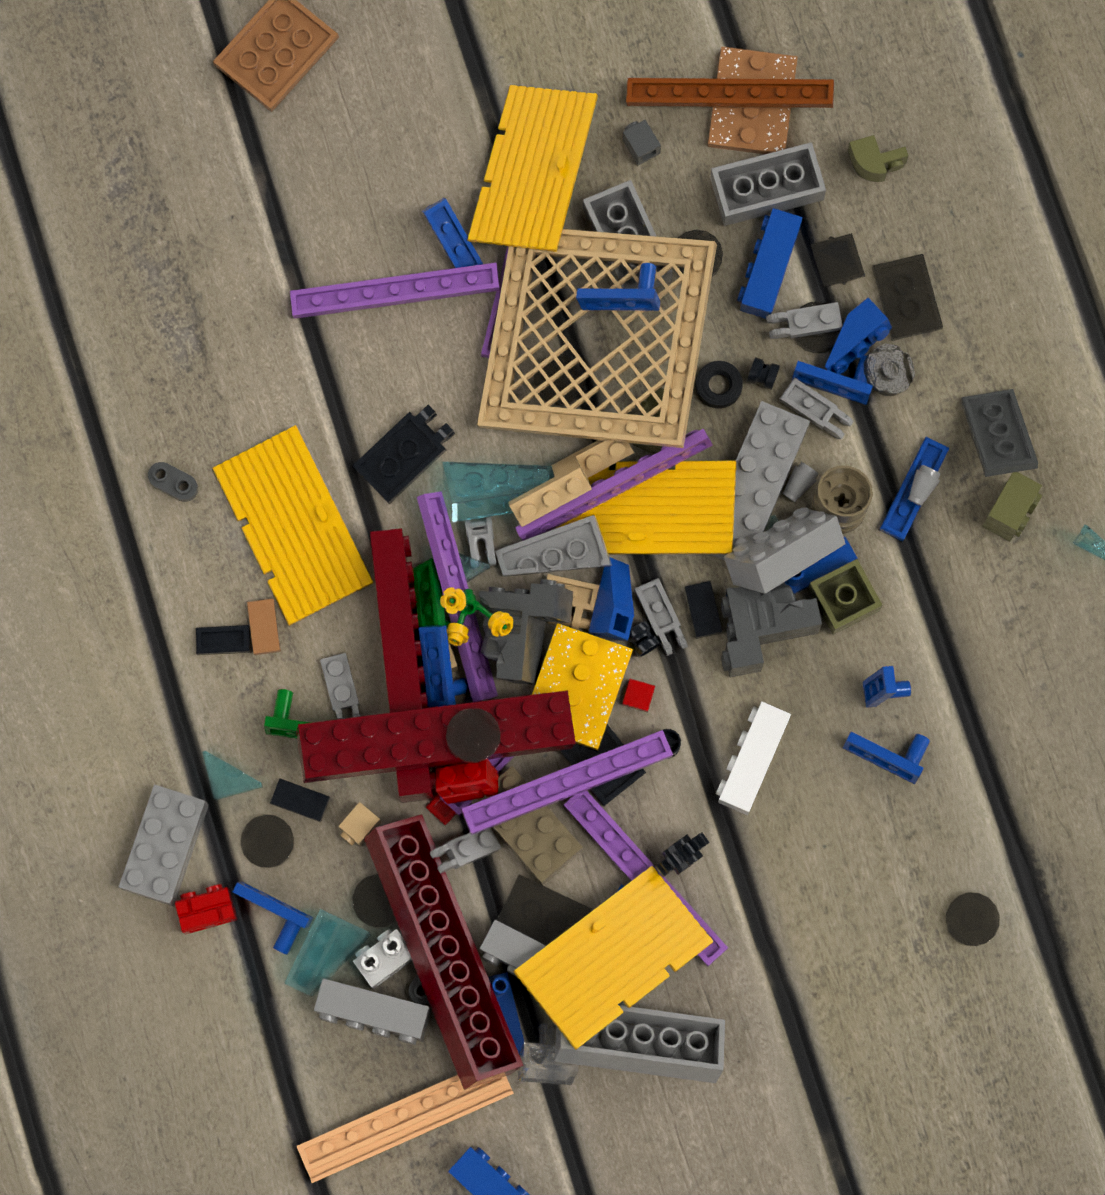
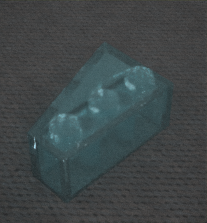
[285,909,371,997]

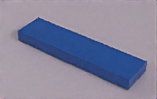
[880,437,949,542]

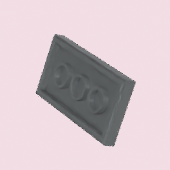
[962,389,1038,477]

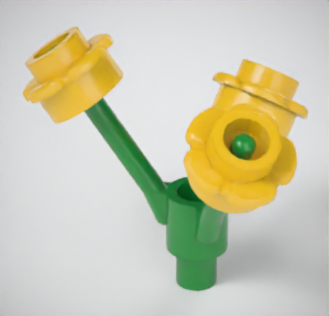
[440,587,514,646]

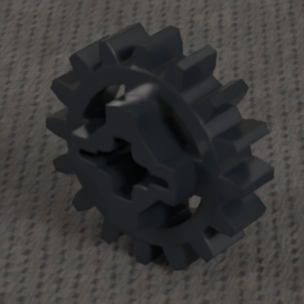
[656,832,710,877]

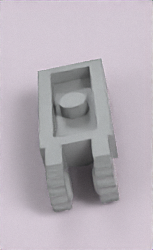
[766,302,842,339]
[779,378,854,440]
[634,578,688,656]
[320,653,361,719]
[430,828,501,873]

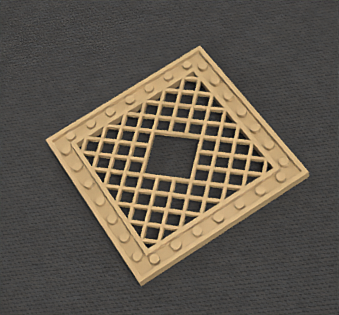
[477,229,717,448]

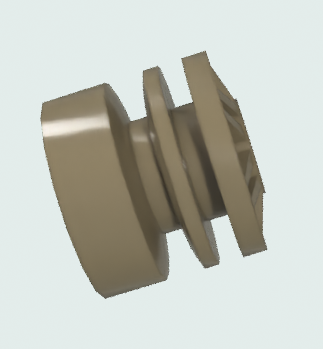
[811,466,873,534]

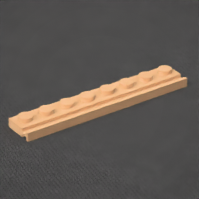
[297,1075,514,1183]

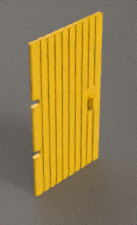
[467,85,598,252]
[212,425,374,626]
[556,460,737,554]
[513,866,713,1050]

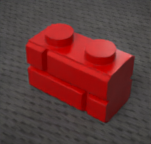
[436,759,498,804]
[175,884,237,935]

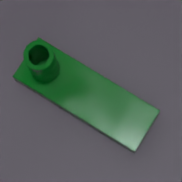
[413,558,451,628]
[264,689,312,739]

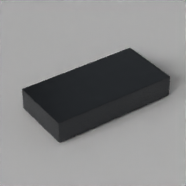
[684,581,722,639]
[196,625,250,655]
[270,778,330,822]

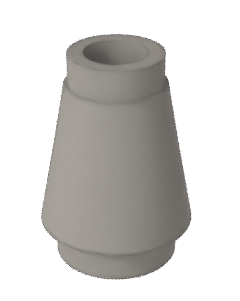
[782,462,818,502]
[908,465,941,506]

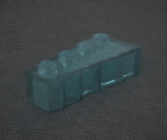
[442,462,554,522]

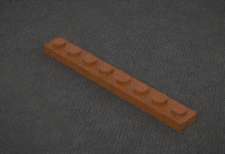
[626,78,835,108]

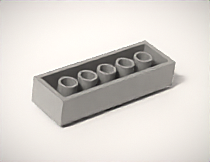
[710,401,810,561]
[554,1005,725,1083]

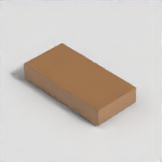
[247,599,281,656]

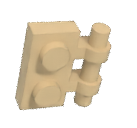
[547,574,600,630]

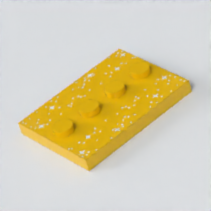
[532,623,633,751]

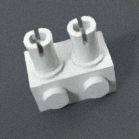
[353,929,412,989]

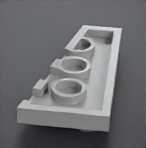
[495,515,612,577]

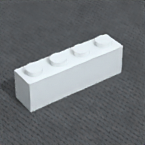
[716,702,791,815]

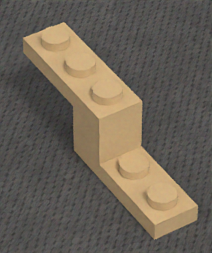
[508,440,634,527]

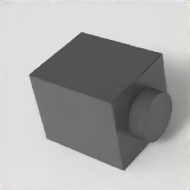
[623,120,661,166]

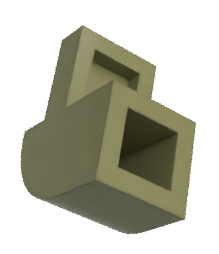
[847,135,909,182]

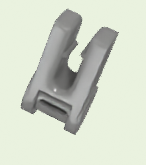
[465,516,496,569]

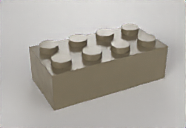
[471,766,583,886]

